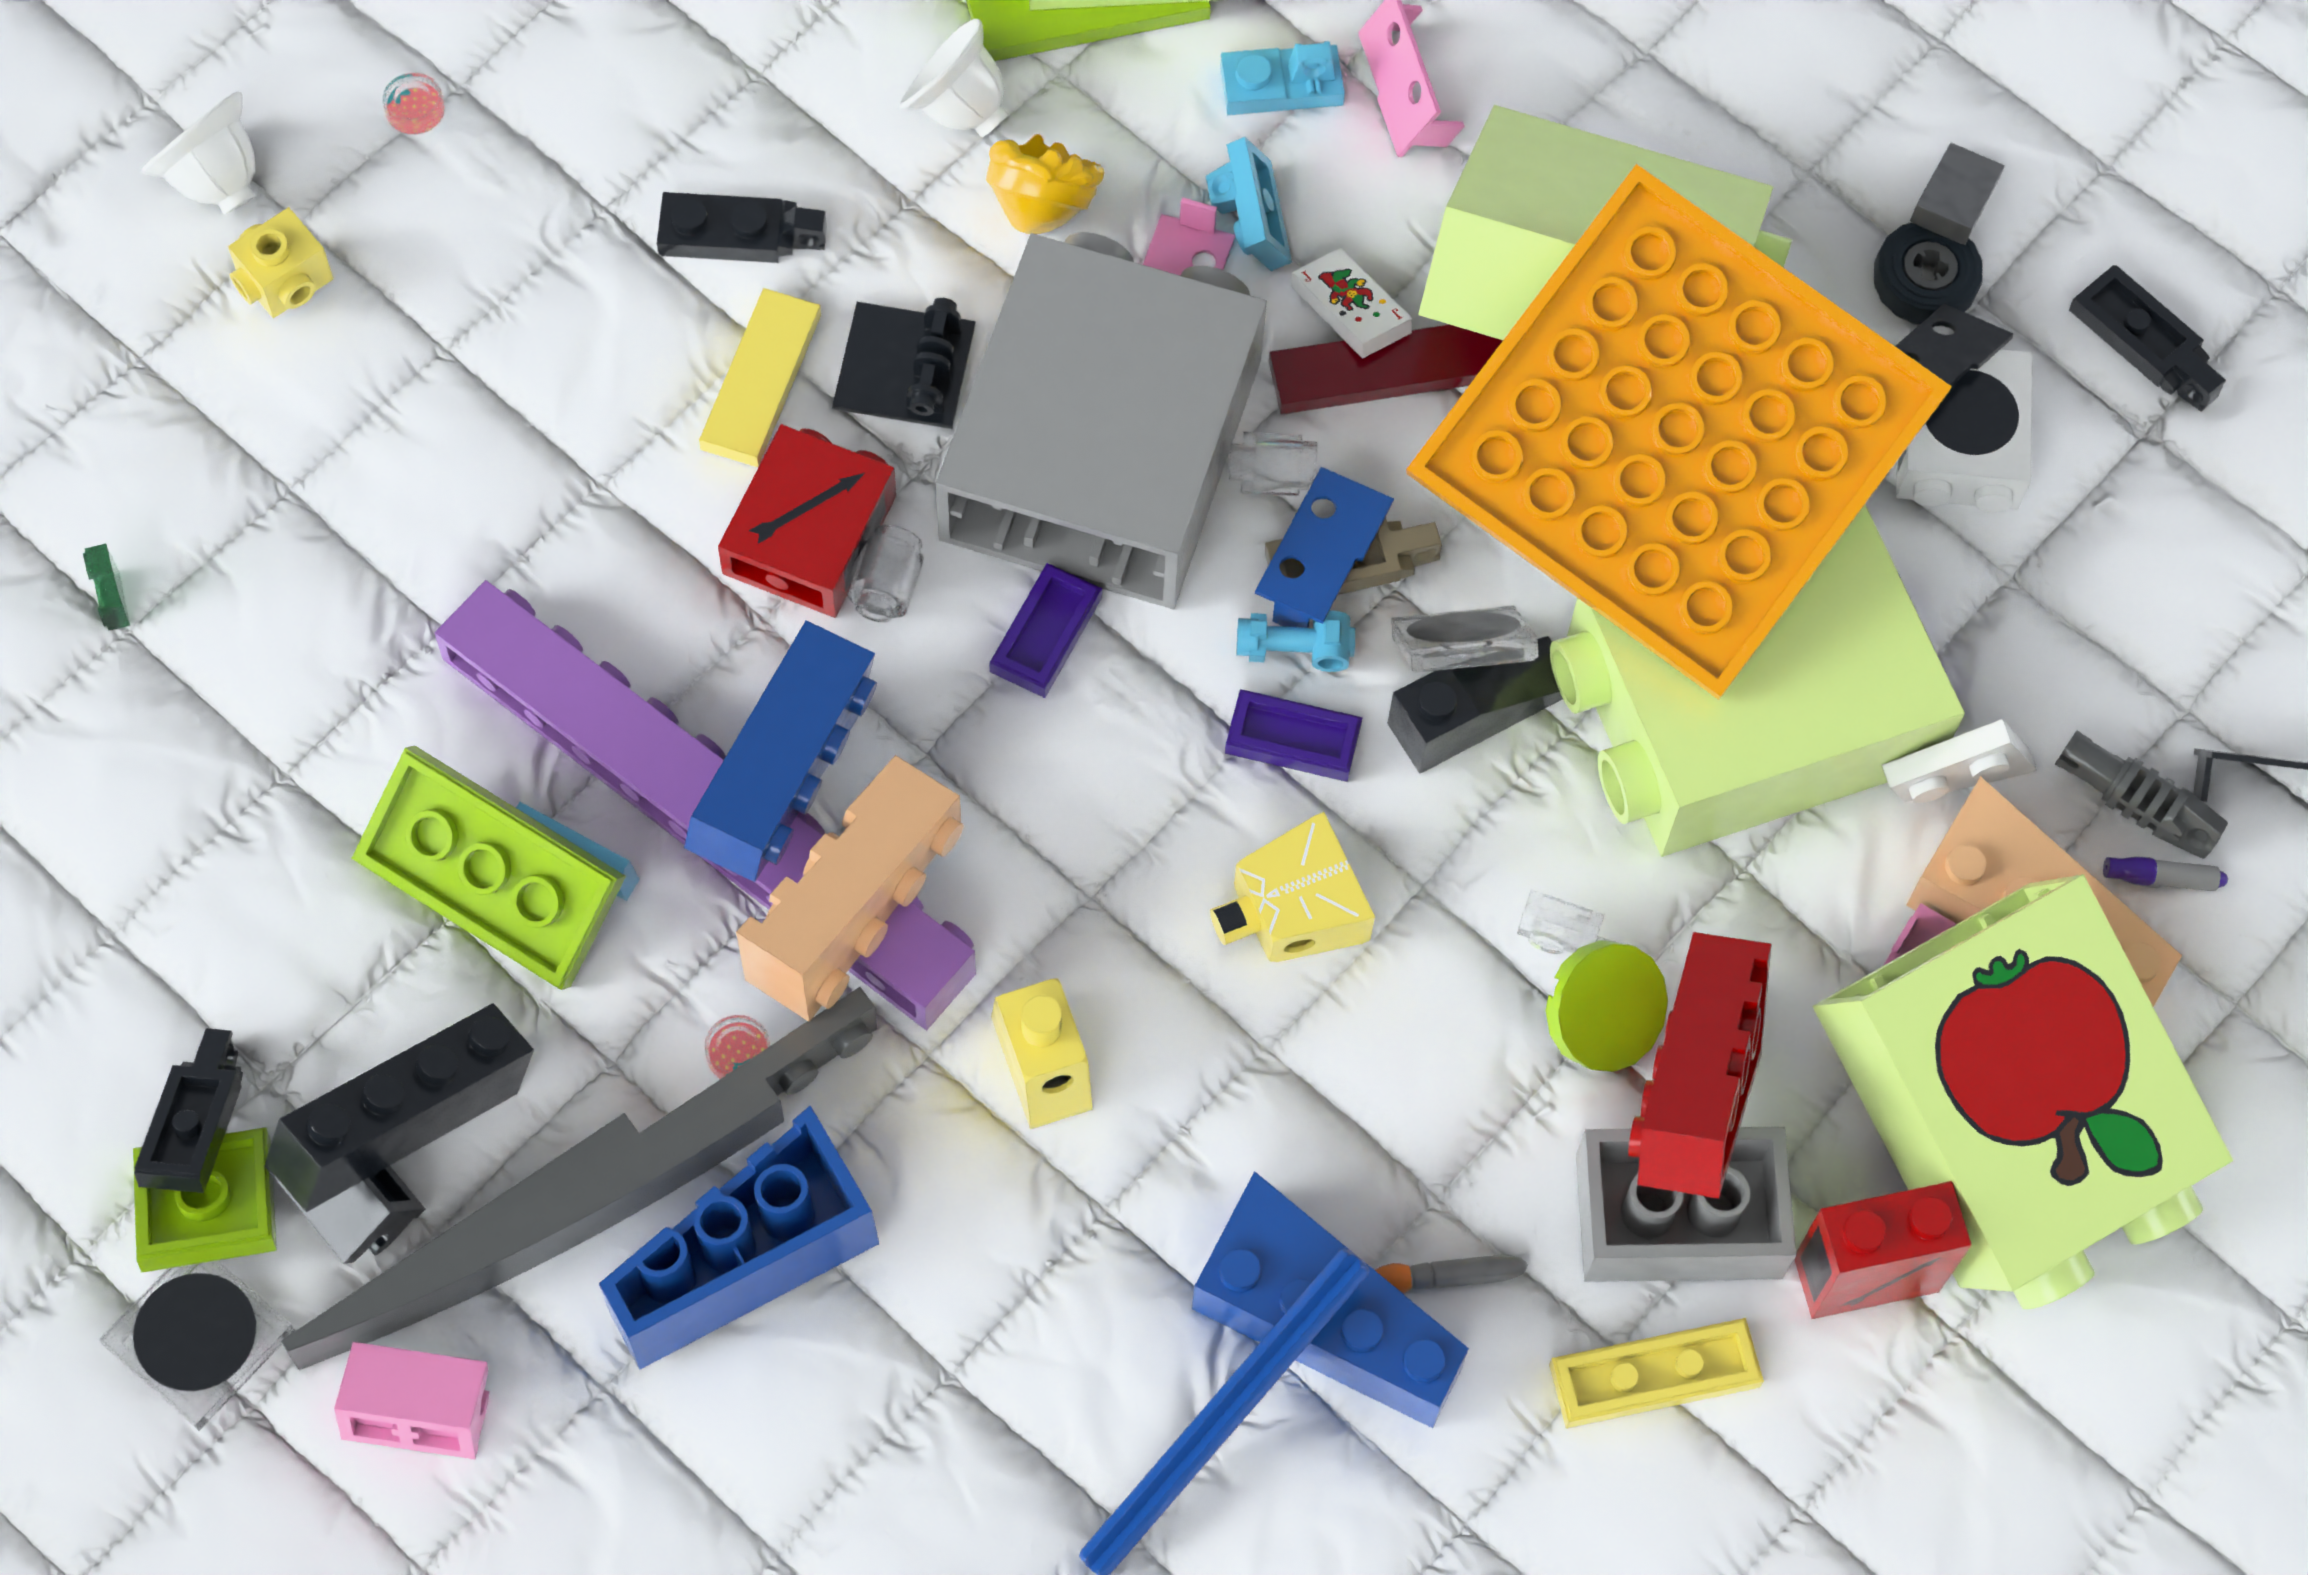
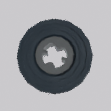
[1874,222,1982,324]

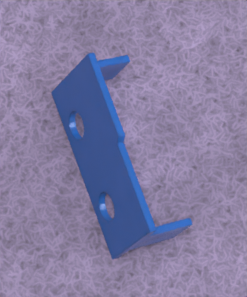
[1255,467,1394,628]

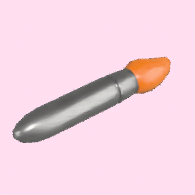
[1375,1255,1528,1294]

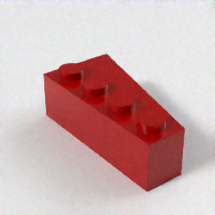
[1628,932,1772,1199]

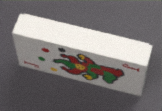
[1292,248,1412,359]

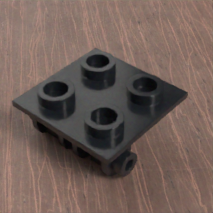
[832,297,976,429]

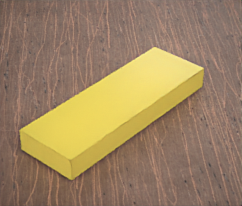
[699,288,821,467]
[1549,1318,1764,1428]

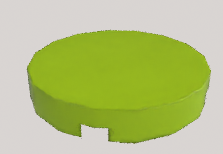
[1546,940,1668,1072]

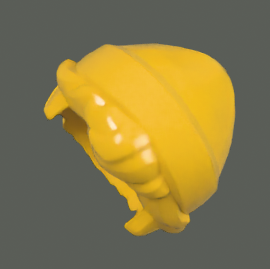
[986,134,1104,234]

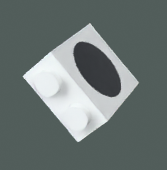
[1896,349,2033,513]

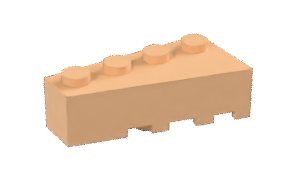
[736,755,964,1022]
[1906,776,2182,1007]

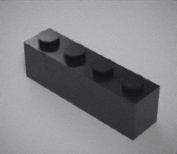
[265,1003,534,1212]

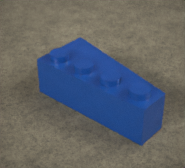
[684,620,878,882]
[599,1105,879,1370]
[1192,1171,1469,1429]

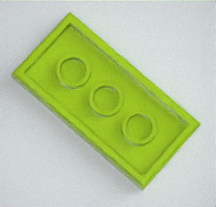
[966,0,1211,61]
[351,745,626,990]

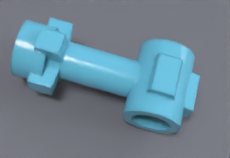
[1236,610,1355,672]

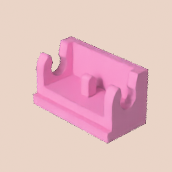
[334,1342,489,1459]

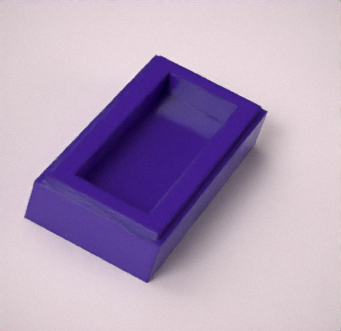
[989,563,1102,698]
[1225,689,1363,782]

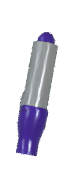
[2103,856,2228,892]

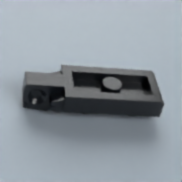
[656,192,827,263]
[2069,265,2226,412]
[134,1028,243,1193]

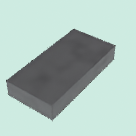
[1910,142,2005,245]

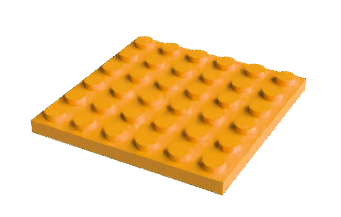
[1406,164,1952,700]

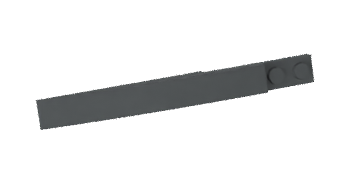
[280,987,877,1370]

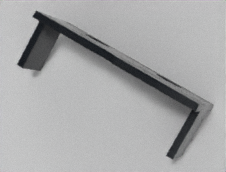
[1895,303,2014,386]
[2193,748,2308,802]

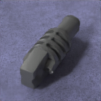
[2055,730,2228,859]

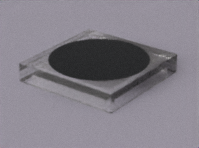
[1391,605,1538,673]
[98,1260,295,1431]

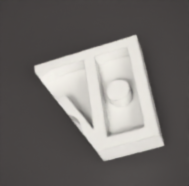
[1882,719,2037,803]

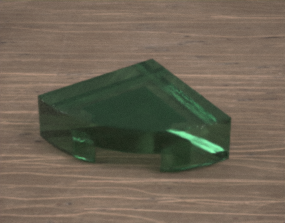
[83,543,130,631]

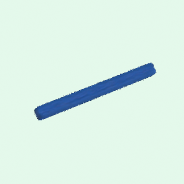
[1079,1249,1370,1575]

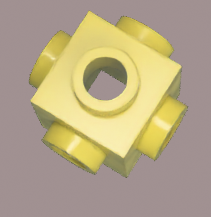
[228,207,334,319]

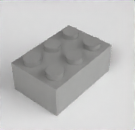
[1576,1127,1796,1282]

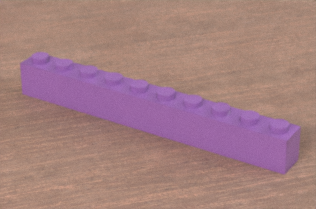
[434,580,976,1031]

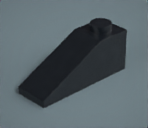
[1387,636,1563,774]

